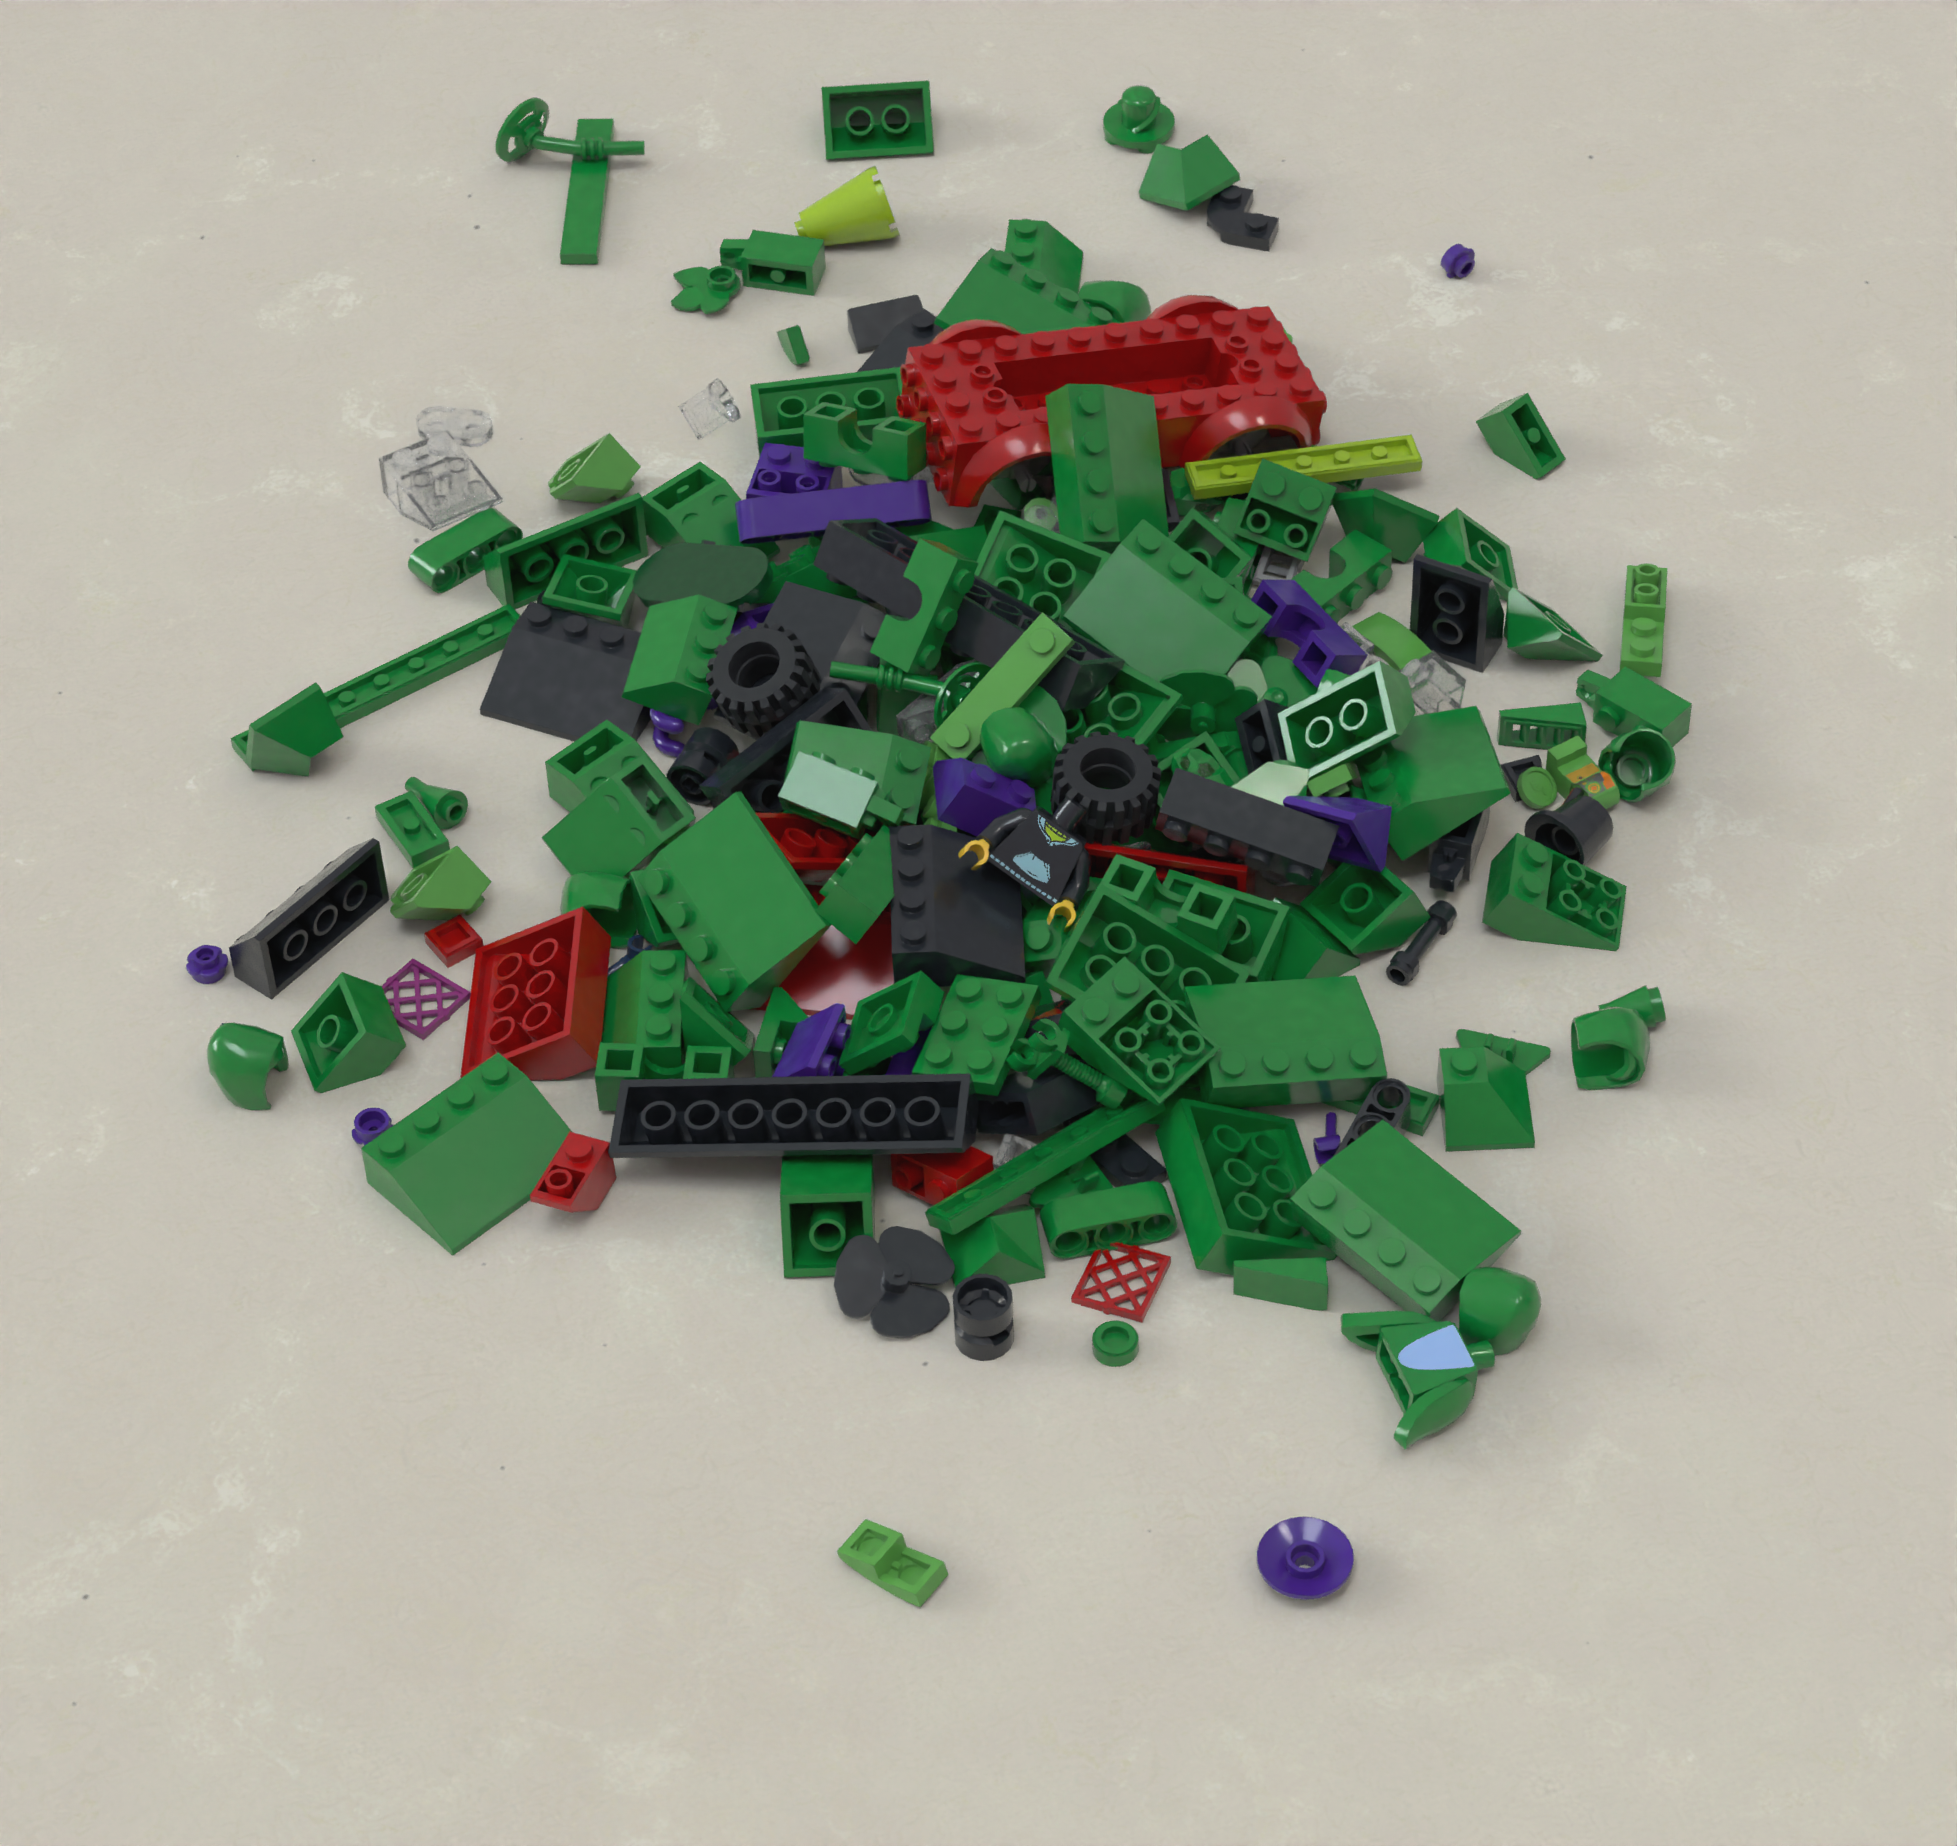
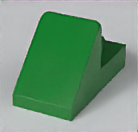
[753,986,808,1077]

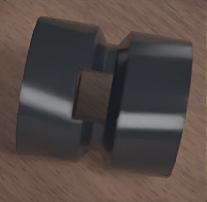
[667,727,739,805]
[953,1274,1014,1361]

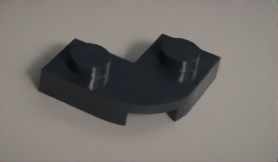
[1207,185,1279,252]

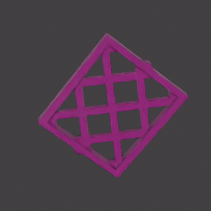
[382,958,471,1040]

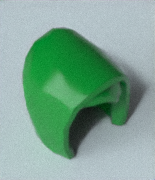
[1078,280,1151,323]
[980,707,1058,788]
[1598,728,1676,803]
[560,871,637,949]
[1571,1007,1650,1090]
[207,1022,289,1111]
[1459,1267,1541,1356]

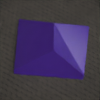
[1283,796,1392,872]

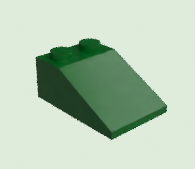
[784,720,931,833]

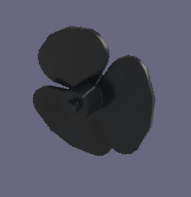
[834,1226,955,1338]

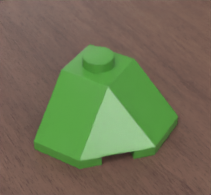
[548,433,641,503]
[390,846,492,920]

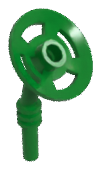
[495,98,645,162]
[829,661,992,729]

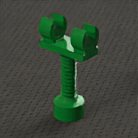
[1006,1019,1129,1110]

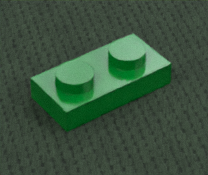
[374,790,450,868]

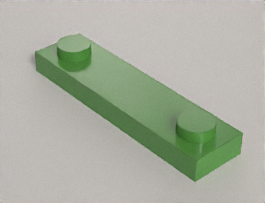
[930,612,1076,761]
[1306,761,1360,797]

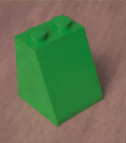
[780,1154,875,1278]

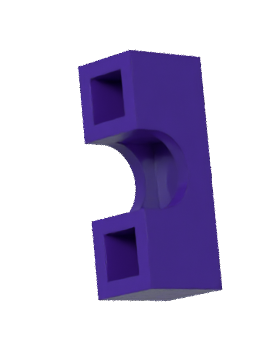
[1251,579,1368,688]

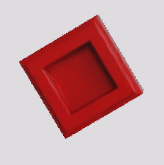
[424,915,484,968]

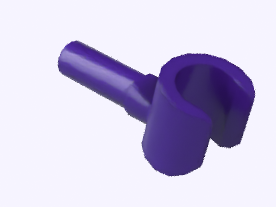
[1313,1112,1340,1164]

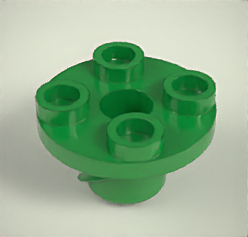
[1103,85,1175,154]

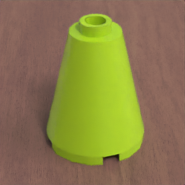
[794,166,900,246]

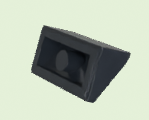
[847,295,923,353]

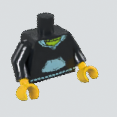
[958,796,1091,932]

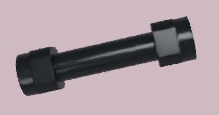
[1386,900,1457,986]

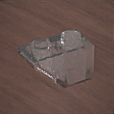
[1399,651,1466,716]

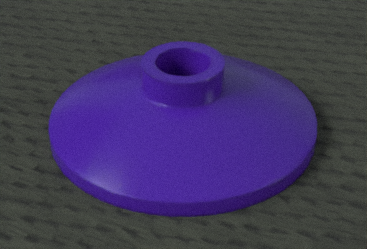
[1257,1517,1354,1600]

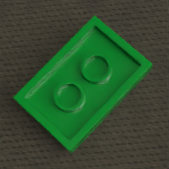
[912,974,1042,1096]

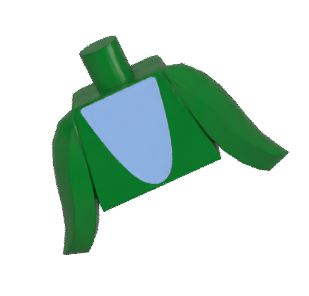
[1341,1311,1495,1450]

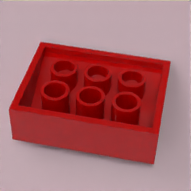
[752,884,894,1020]
[460,907,611,1080]

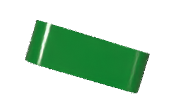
[408,507,523,593]
[1039,1181,1178,1259]

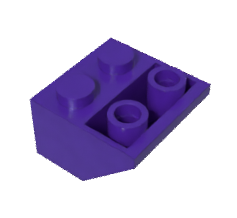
[746,443,843,499]
[772,1003,852,1077]

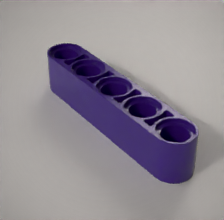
[735,480,932,544]

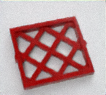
[1071,1242,1171,1322]

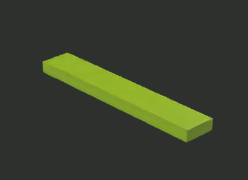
[1184,434,1423,500]

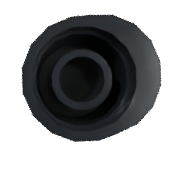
[1524,787,1613,866]

